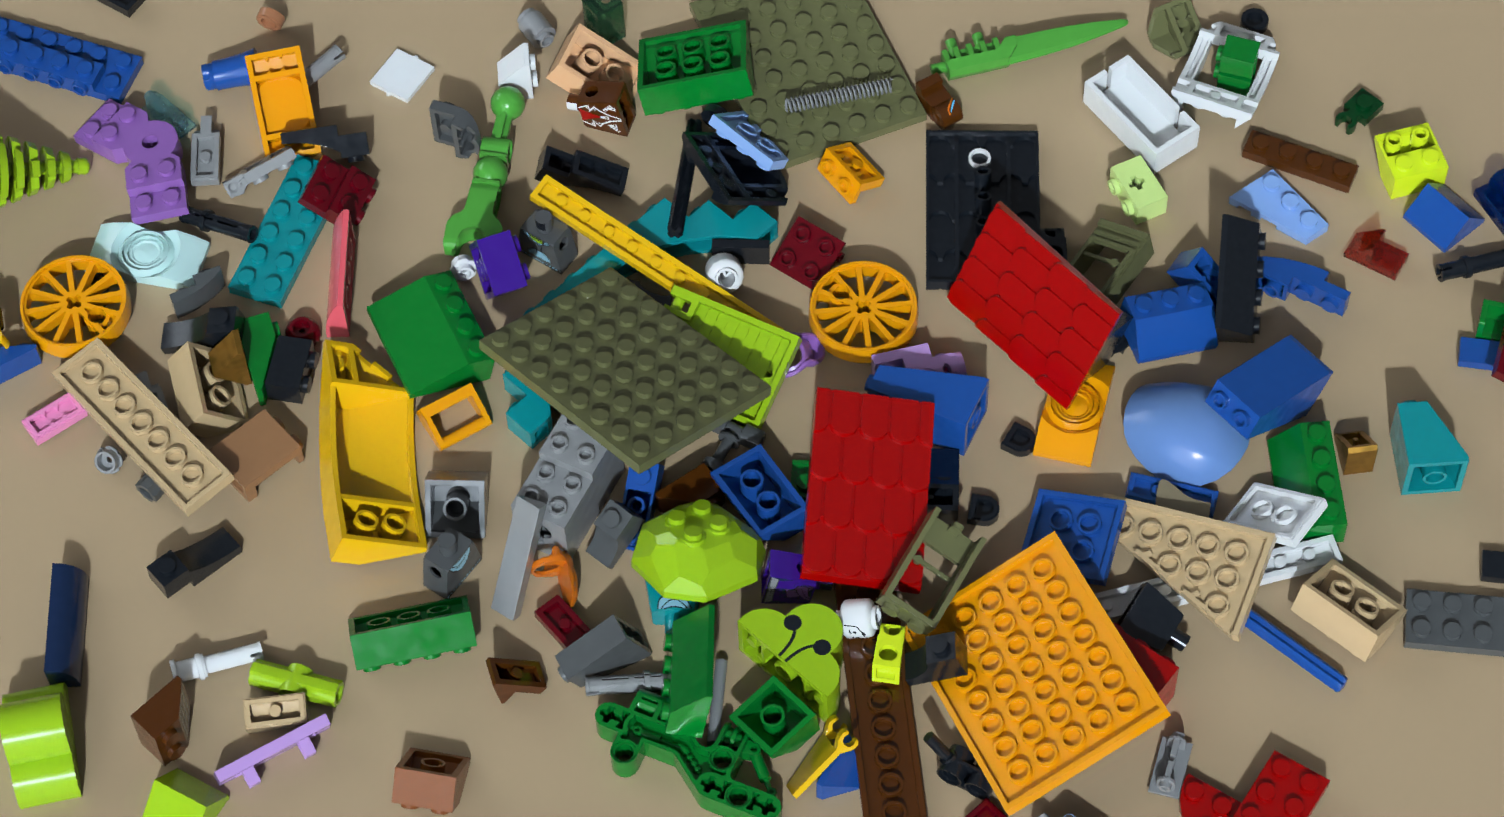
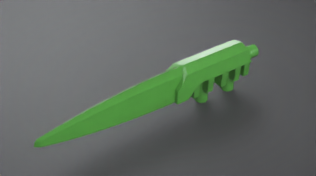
[930,19,1128,81]

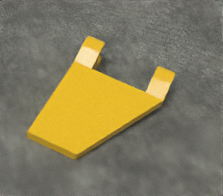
[786,715,859,799]

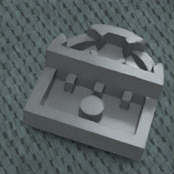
[429,100,481,159]

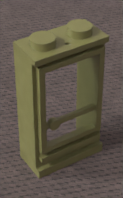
[1070,218,1154,305]
[875,506,987,635]

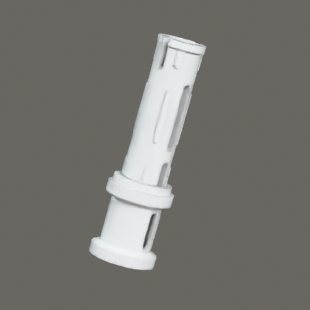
[169,641,264,682]

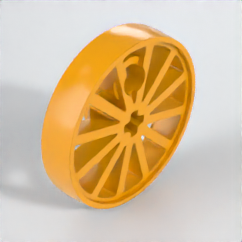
[20,255,132,358]
[809,261,919,363]

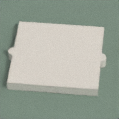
[370,48,435,103]

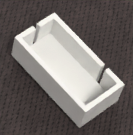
[1083,55,1200,174]

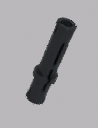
[179,206,258,243]
[1435,249,1504,282]

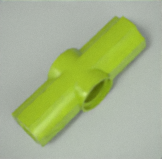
[248,658,344,708]

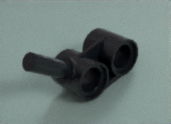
[923,732,993,800]

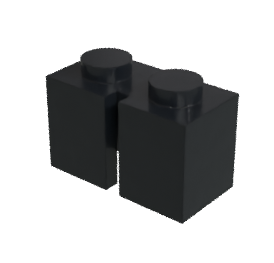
[265,335,319,404]

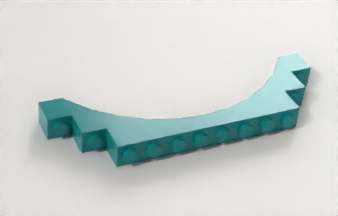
[503,197,778,449]

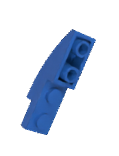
[1258,256,1351,316]

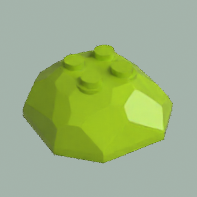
[631,499,766,603]

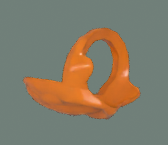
[531,545,579,608]

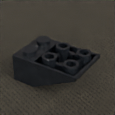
[927,448,959,525]

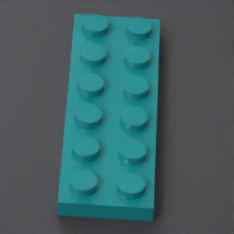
[228,154,327,308]

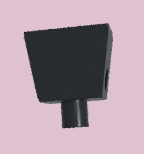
[1117,582,1191,653]

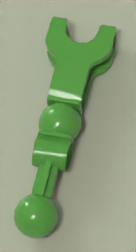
[443,86,525,256]

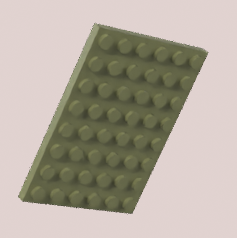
[689,0,927,171]
[479,267,771,474]

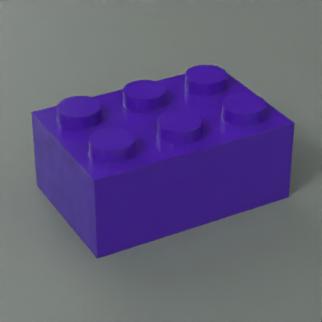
[469,230,530,300]

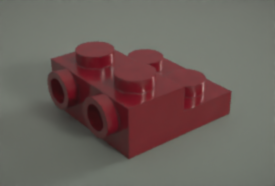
[298,155,377,226]

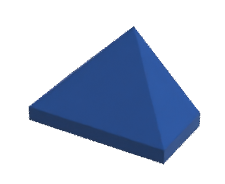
[816,735,859,800]

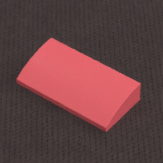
[326,209,356,337]

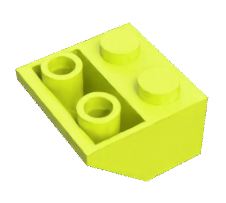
[1374,122,1449,199]

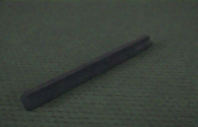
[667,118,702,238]

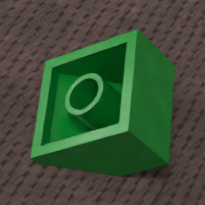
[729,675,820,759]

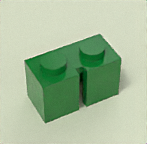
[1213,35,1260,96]

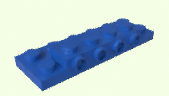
[0,16,144,104]

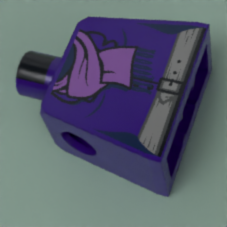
[761,549,833,604]

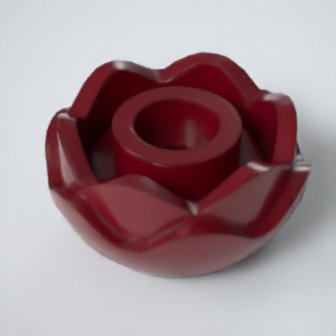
[285,316,321,346]

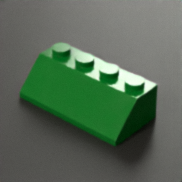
[1267,421,1348,546]
[348,595,477,672]
[660,604,715,738]

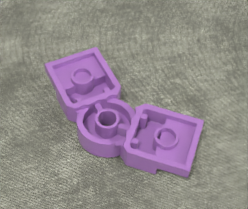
[73,99,190,225]

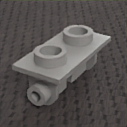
[1148,731,1193,800]

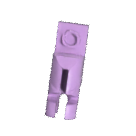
[871,343,967,375]

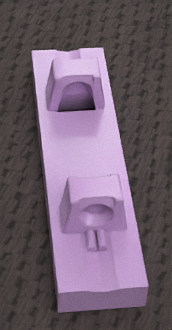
[214,713,331,789]

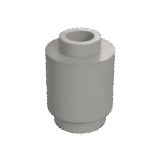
[517,8,556,48]

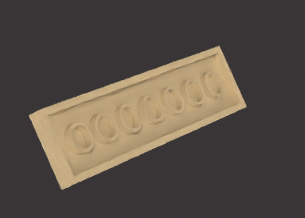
[52,337,235,517]

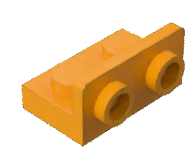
[817,142,885,204]

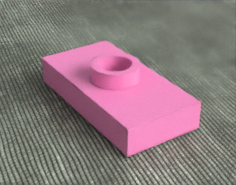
[21,393,88,446]

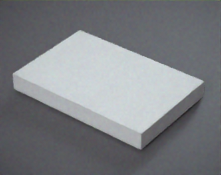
[1224,482,1328,548]

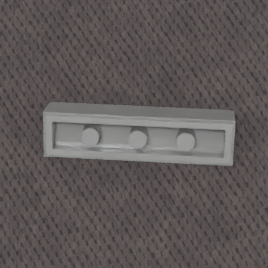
[491,495,547,621]

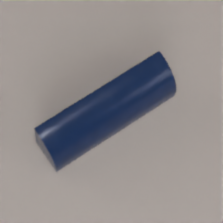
[44,563,89,687]

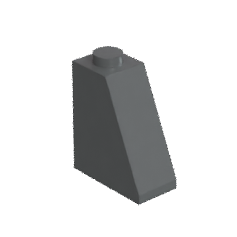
[555,614,652,687]

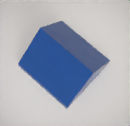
[1403,183,1485,253]

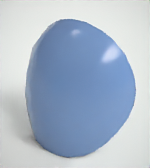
[1123,382,1250,486]

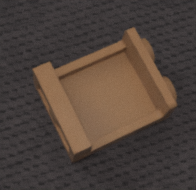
[209,409,304,502]

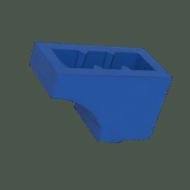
[1166,247,1219,309]

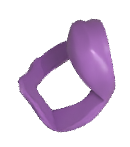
[785,332,825,378]

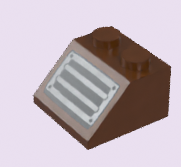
[131,676,191,766]

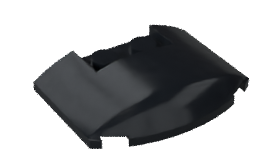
[682,131,788,206]

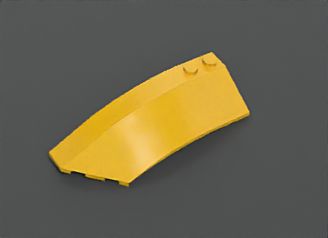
[319,339,428,565]

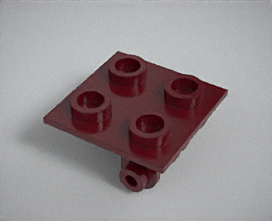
[769,216,846,290]

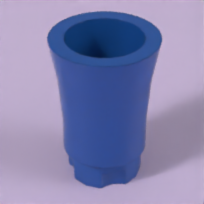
[201,48,257,90]

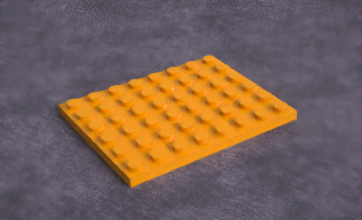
[904,531,1171,817]

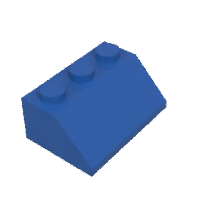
[1120,282,1218,364]
[710,444,806,541]

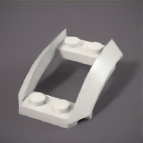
[1171,21,1280,128]

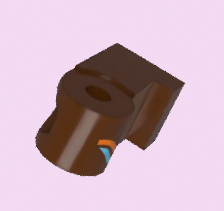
[916,72,963,129]

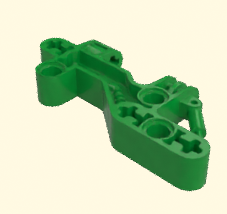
[595,688,782,817]

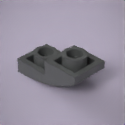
[169,265,225,319]

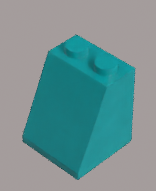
[1390,400,1469,495]

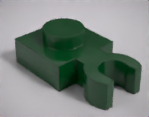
[1335,88,1384,135]

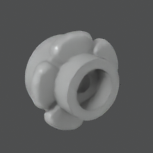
[94,446,123,474]

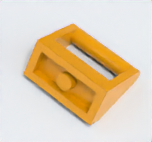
[416,383,492,451]

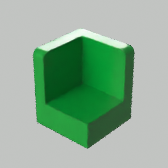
[1475,299,1504,341]

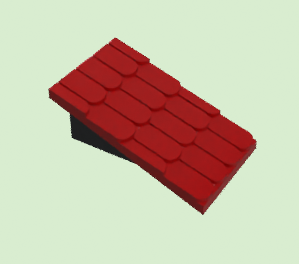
[947,201,1133,410]
[800,387,935,594]

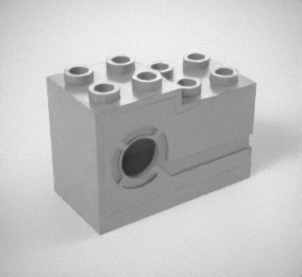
[511,414,625,558]

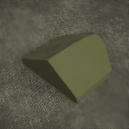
[1147,0,1202,60]

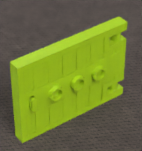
[664,284,802,429]

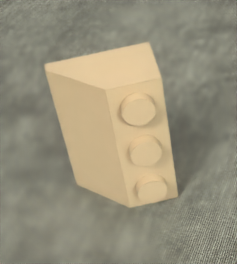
[167,341,249,438]
[1290,558,1408,662]

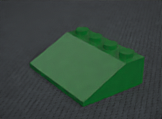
[637,19,754,116]
[366,270,495,399]

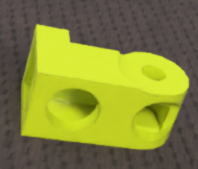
[872,623,906,685]

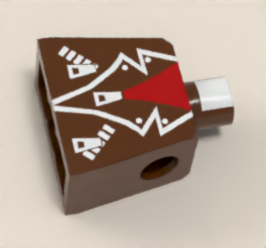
[567,81,636,137]

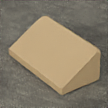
[243,692,309,733]

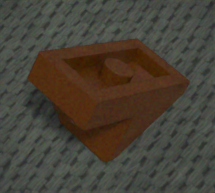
[486,657,547,704]

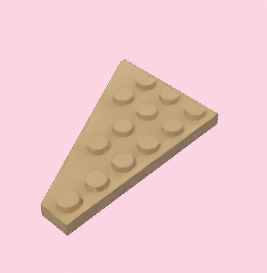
[1102,493,1277,642]

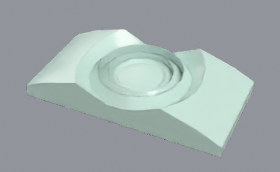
[84,222,210,290]

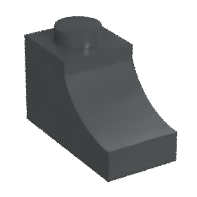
[586,499,646,569]

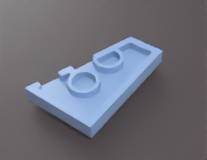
[708,110,789,171]
[1229,169,1329,245]

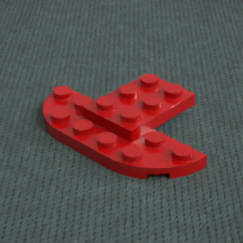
[1179,750,1330,817]

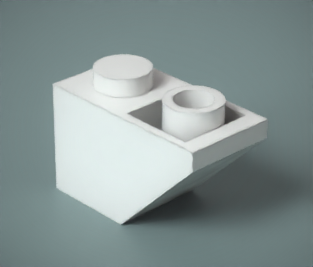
[497,43,538,99]

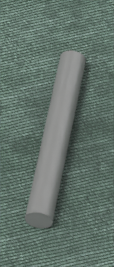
[707,659,728,746]

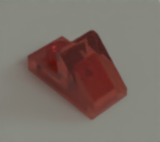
[1343,229,1409,281]

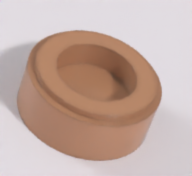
[256,7,285,31]

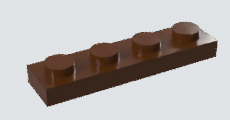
[1242,129,1359,193]

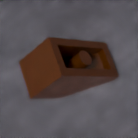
[655,463,725,513]

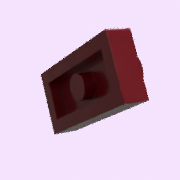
[534,594,590,649]

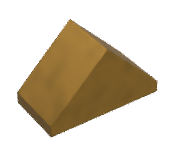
[208,329,252,385]
[1334,430,1378,475]

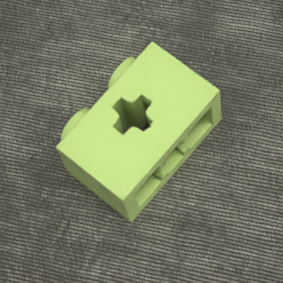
[1107,155,1168,225]

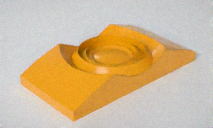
[245,45,322,157]
[1033,365,1115,467]

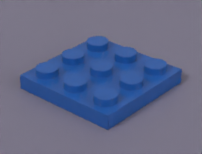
[1021,488,1127,586]

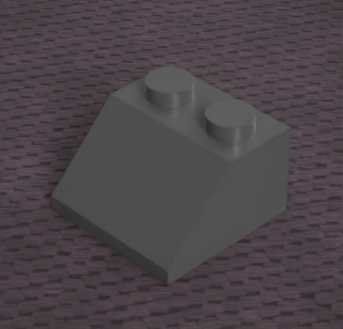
[425,471,489,538]

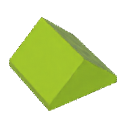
[142,768,229,817]

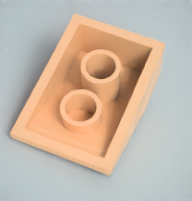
[546,23,638,101]

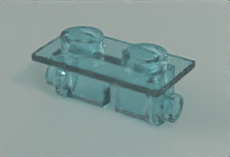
[141,90,197,139]

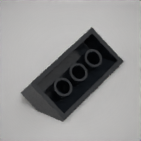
[1215,214,1266,343]

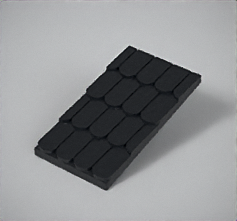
[926,130,1041,290]

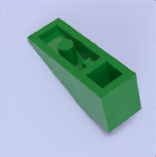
[242,312,282,406]

